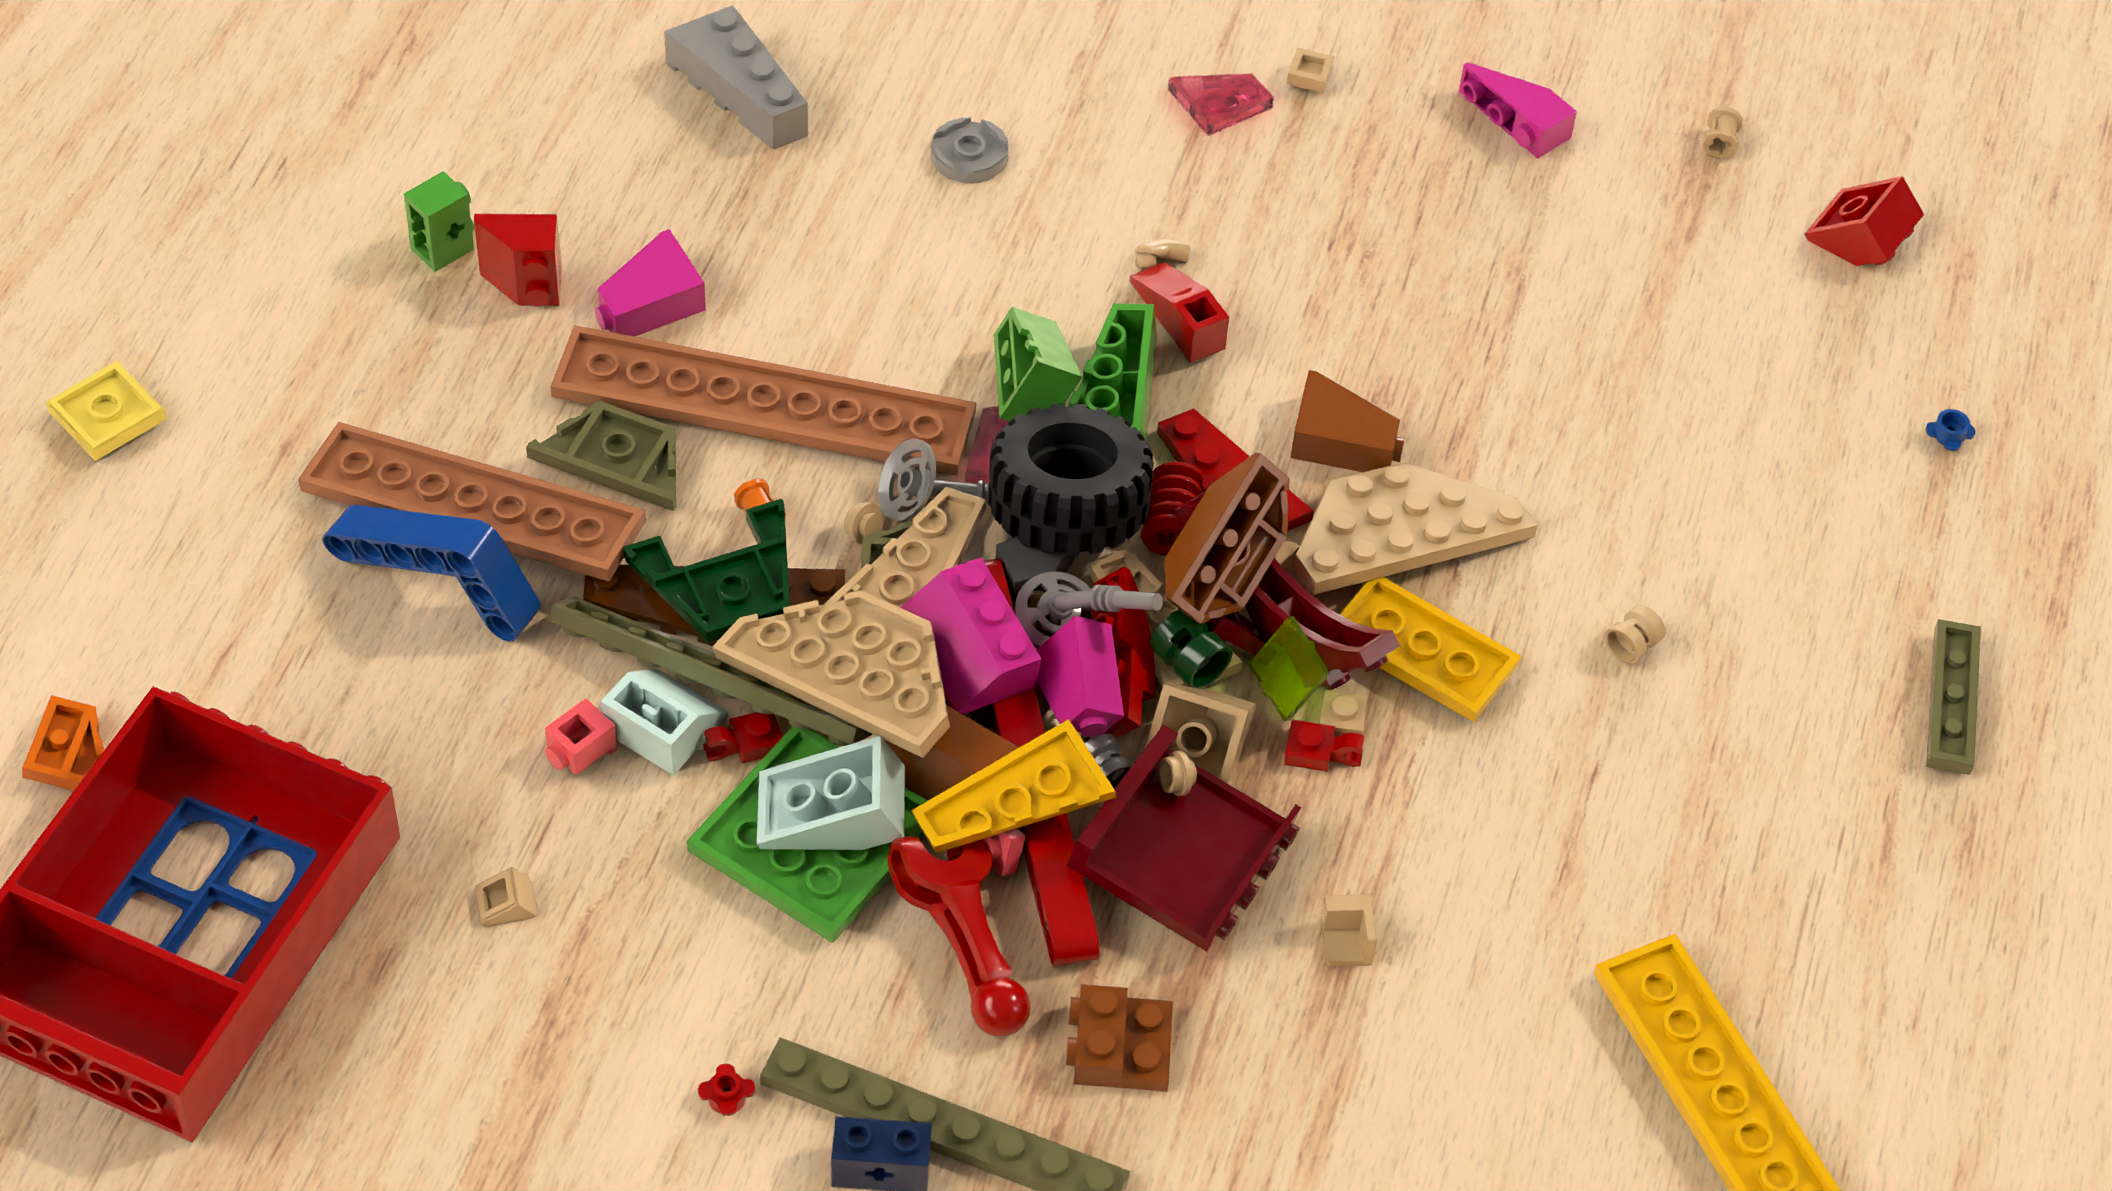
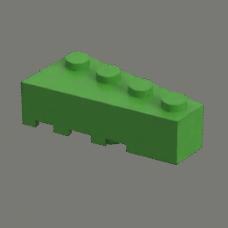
[1069,304,1157,441]

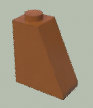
[1290,370,1405,472]

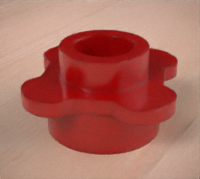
[698,1063,755,1116]

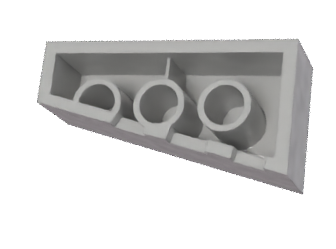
[664,5,808,150]

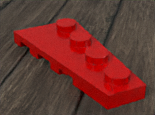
[1157,408,1314,531]

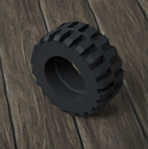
[988,403,1154,556]

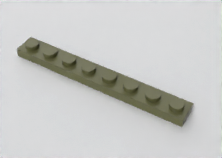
[548,596,872,746]
[760,1037,1130,1191]

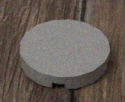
[931,117,1008,183]

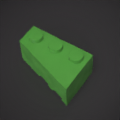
[994,307,1083,422]

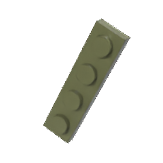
[1926,619,1981,775]

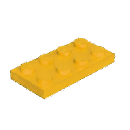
[1340,577,1521,722]

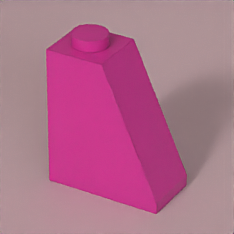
[594,229,706,337]
[1036,616,1124,737]

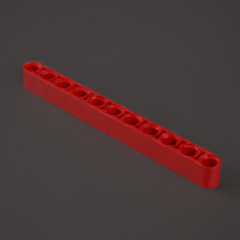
[959,558,1100,967]

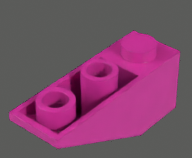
[1458,62,1577,159]

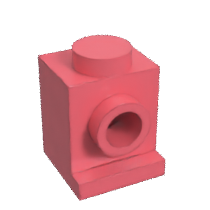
[545,698,617,775]

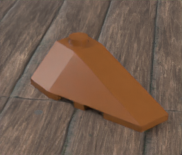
[885,705,1019,800]

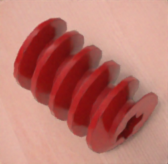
[1141,461,1203,556]

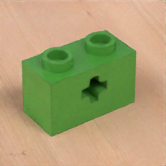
[403,171,474,272]

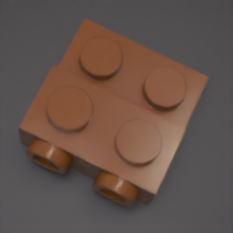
[1066,984,1173,1092]

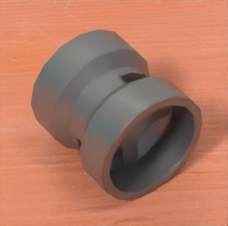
[1085,734,1132,789]

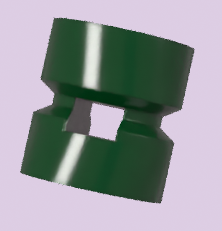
[1149,609,1233,689]

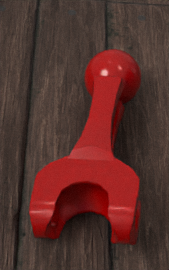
[887,836,1031,1037]

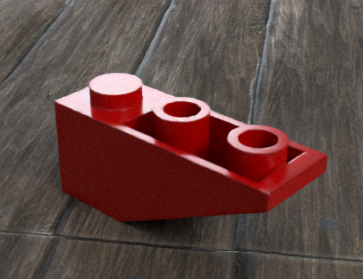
[1129,262,1229,363]

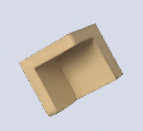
[1320,894,1377,967]

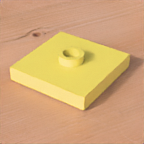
[46,361,167,461]

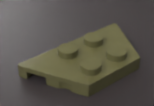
[526,401,676,511]

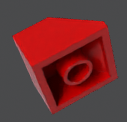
[1804,176,1924,266]
[474,214,562,306]

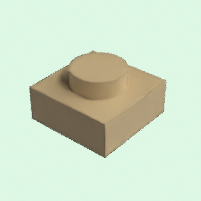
[1286,47,1335,93]
[1319,689,1368,737]

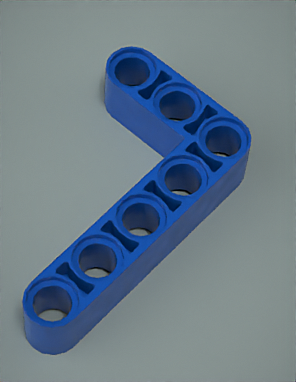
[322,505,541,642]

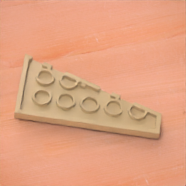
[824,487,986,608]

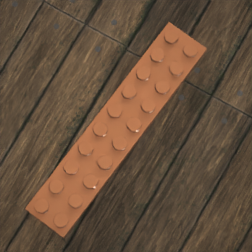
[550,325,976,475]

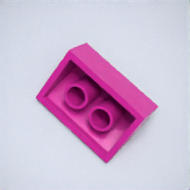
[900,557,1042,714]

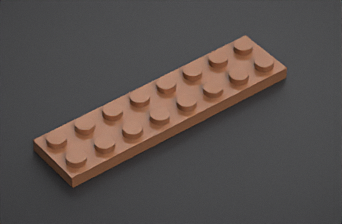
[298,422,646,581]

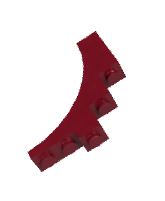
[1174,491,1400,690]

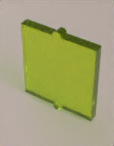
[1248,617,1330,721]

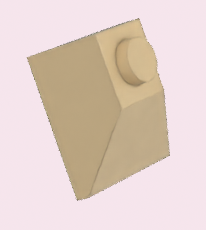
[1145,683,1256,784]

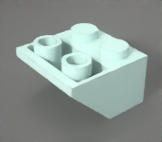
[600,669,728,775]

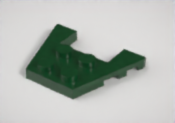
[623,499,790,643]

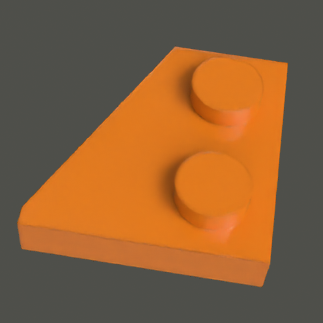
[22,695,104,791]

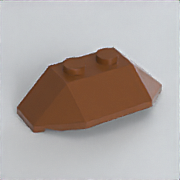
[1165,453,1290,624]

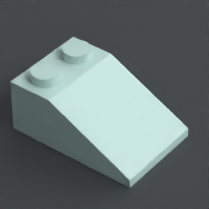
[757,735,905,850]

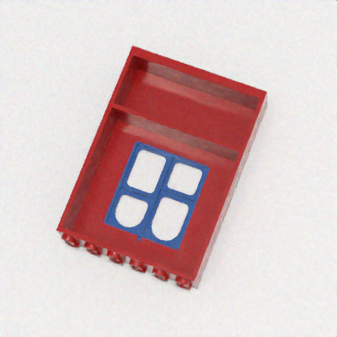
[0,686,400,1143]

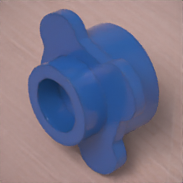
[1925,409,1975,451]

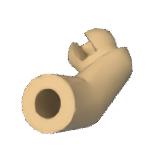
[1135,238,1191,270]

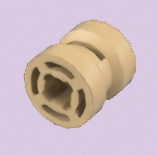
[1605,605,1666,664]

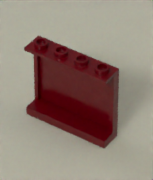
[1067,724,1301,952]

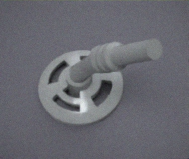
[878,439,989,522]
[1014,572,1163,648]

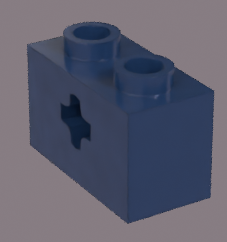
[831,1116,932,1191]

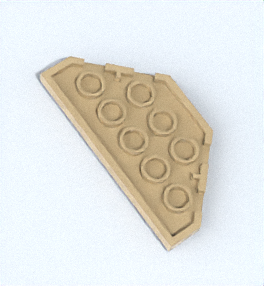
[1294,462,1538,595]
[712,590,950,758]

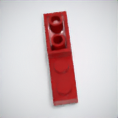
[1091,566,1155,739]

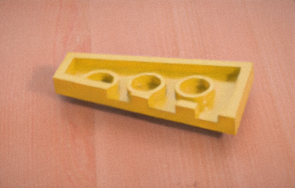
[911,719,1116,853]

